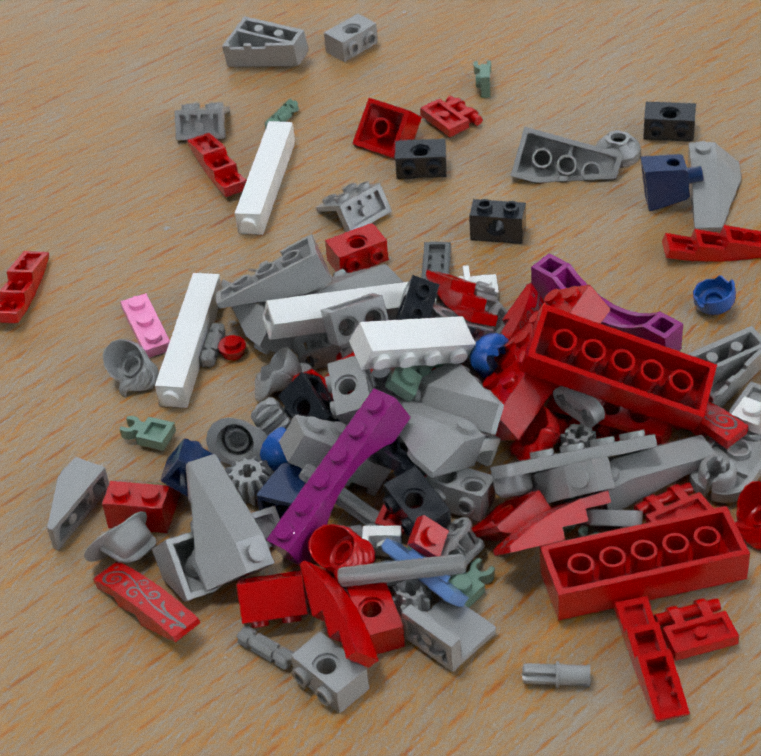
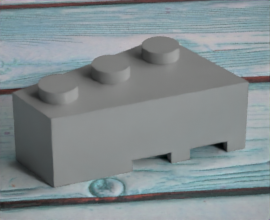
[222,16,309,67]
[688,326,761,408]
[279,415,391,496]

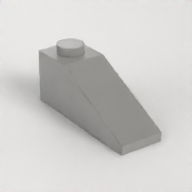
[47,457,109,550]
[528,457,615,503]

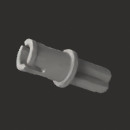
[522,661,590,688]

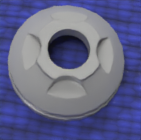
[596,130,641,168]

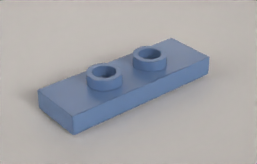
[381,538,469,607]

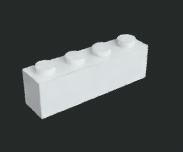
[349,316,476,370]

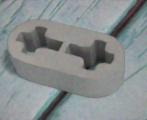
[553,386,605,428]
[582,509,643,527]

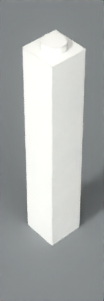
[235,121,295,235]
[155,273,222,408]
[262,279,436,340]

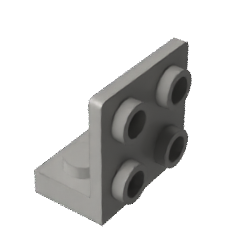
[174,102,230,140]
[316,181,392,232]
[401,599,496,672]

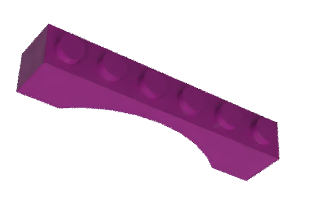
[531,253,683,351]
[266,388,411,566]

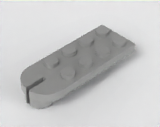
[689,381,761,503]
[490,430,657,497]

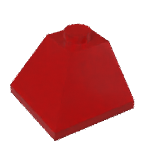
[352,97,422,159]
[471,490,552,541]

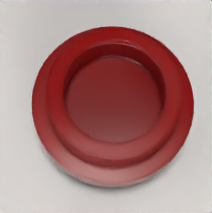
[218,335,246,361]

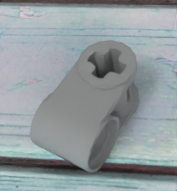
[292,330,344,370]
[440,517,485,566]

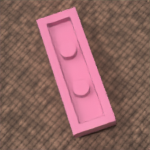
[120,293,170,358]

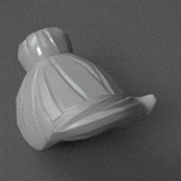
[102,339,159,396]
[254,346,313,402]

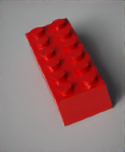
[482,285,611,441]
[520,304,717,432]
[540,506,750,621]

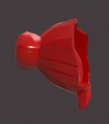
[510,406,569,461]
[735,481,761,550]
[308,524,375,584]

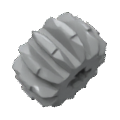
[251,397,292,435]
[225,456,274,506]

